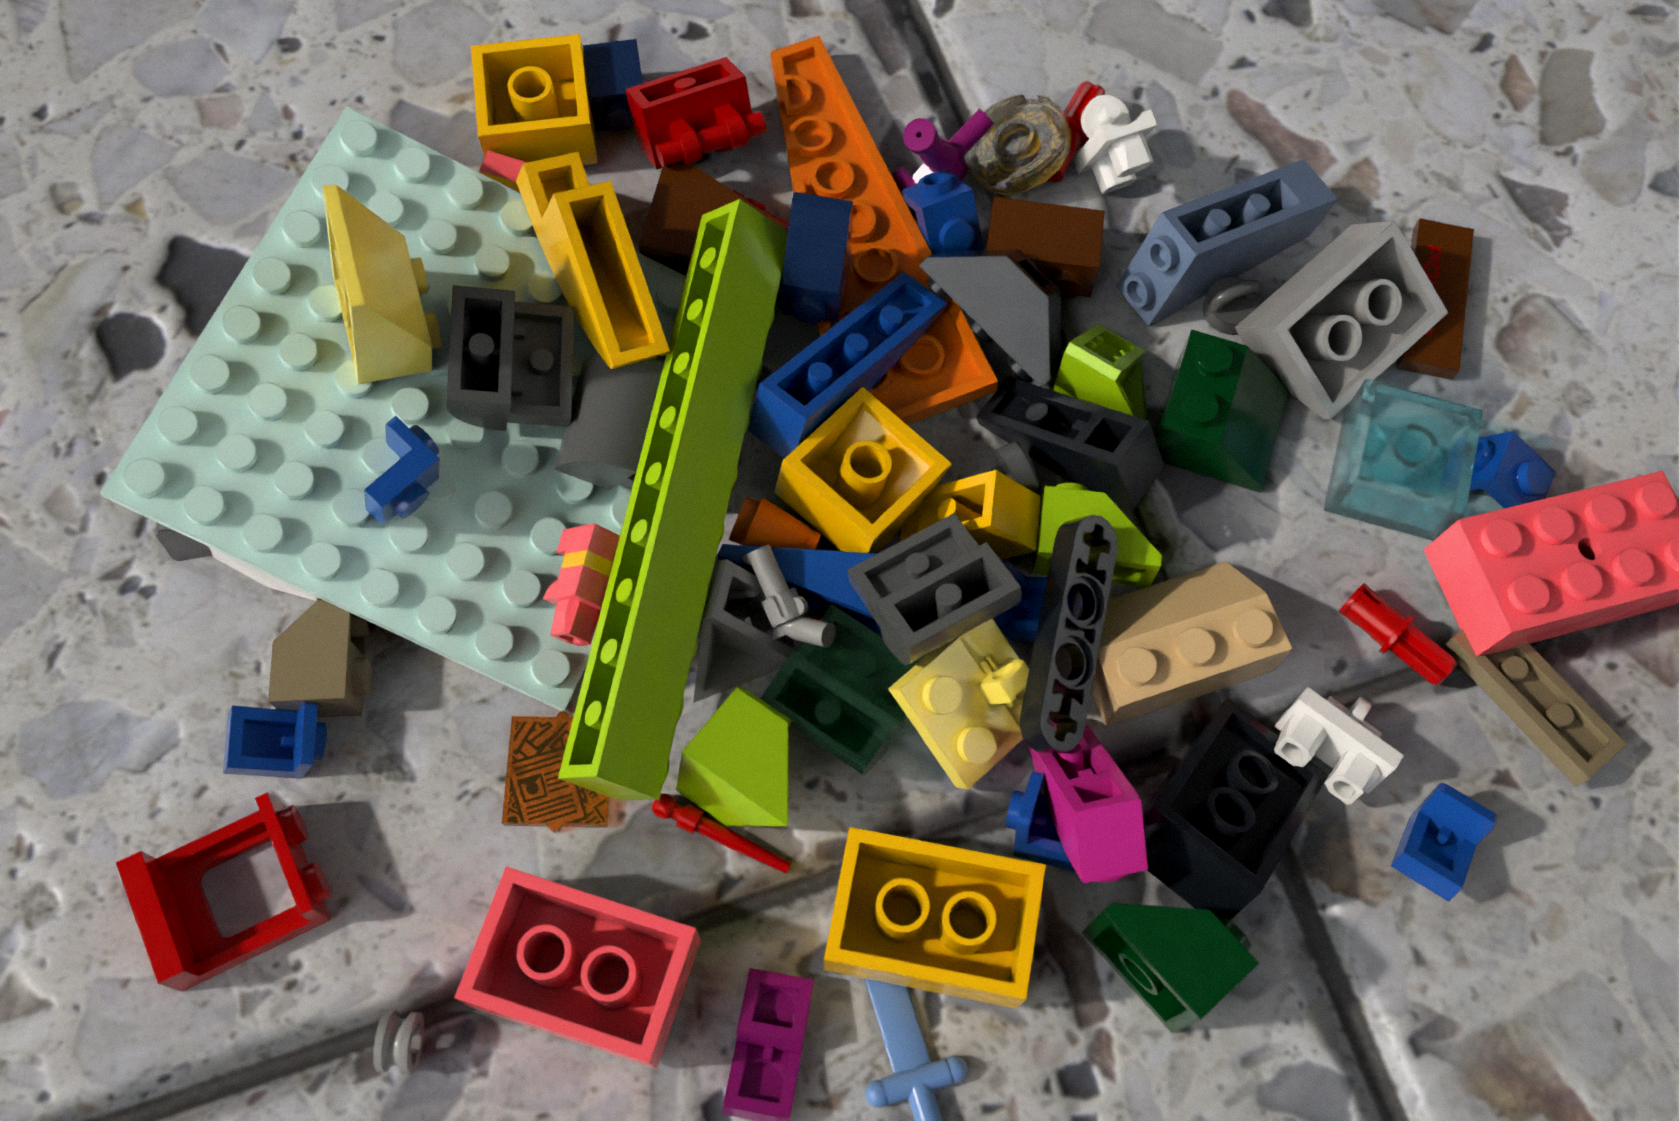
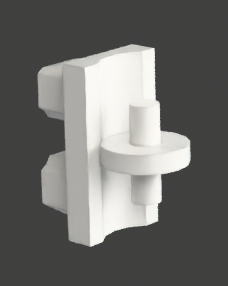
[1073,95,1157,194]
[1274,686,1404,805]

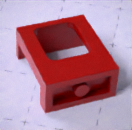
[116,792,332,992]

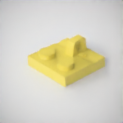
[888,619,1029,790]

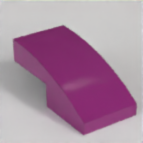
[723,968,814,1121]

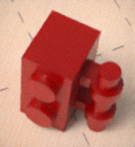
[625,57,767,170]

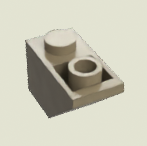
[268,598,376,718]

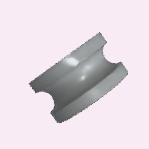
[373,1010,424,1075]

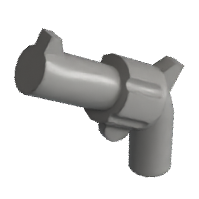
[742,544,836,648]

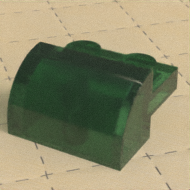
[760,604,919,775]

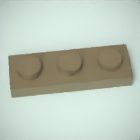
[1442,629,1627,787]

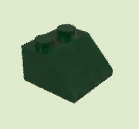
[1155,329,1289,493]
[1081,903,1259,1033]

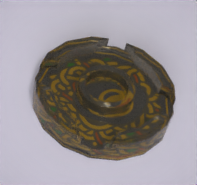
[964,94,1072,195]

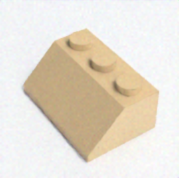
[1077,561,1293,728]

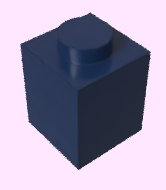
[583,39,643,131]

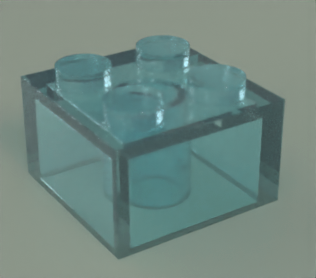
[1323,379,1484,541]

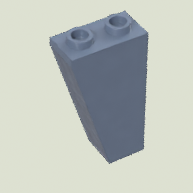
[1116,159,1338,327]

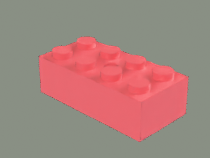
[1423,471,1679,656]

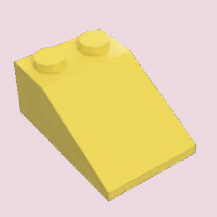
[322,184,442,384]

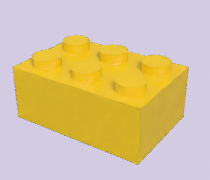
[823,827,1046,1009]

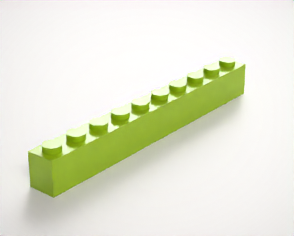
[558,199,788,801]

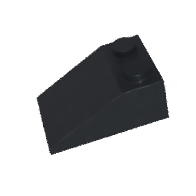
[1142,697,1328,920]

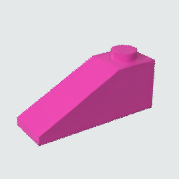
[1024,722,1148,884]

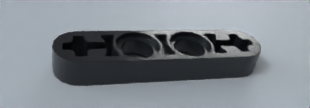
[1020,515,1118,753]

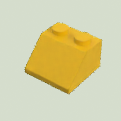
[774,387,952,553]

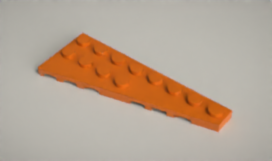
[770,36,998,425]

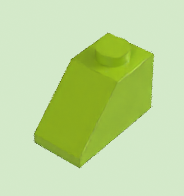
[1031,483,1162,588]

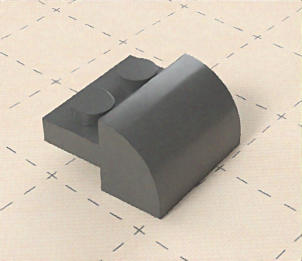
[446,285,574,431]
[554,354,664,490]
[847,513,1021,665]

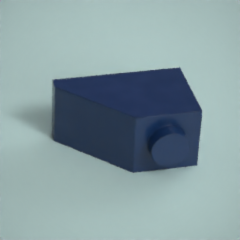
[781,192,853,323]

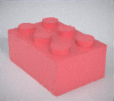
[454,867,701,1070]

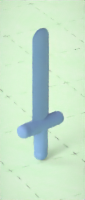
[865,979,968,1121]

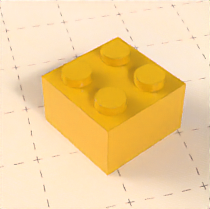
[471,34,598,165]

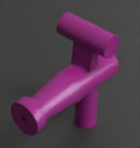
[892,108,995,198]

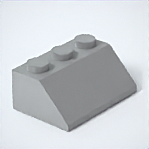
[1234,220,1448,420]

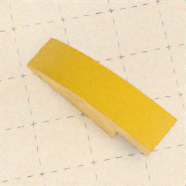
[516,152,670,370]

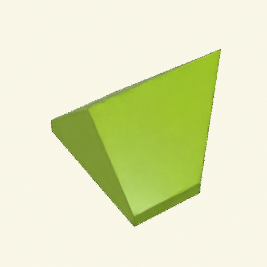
[1053,323,1148,420]
[676,685,792,827]

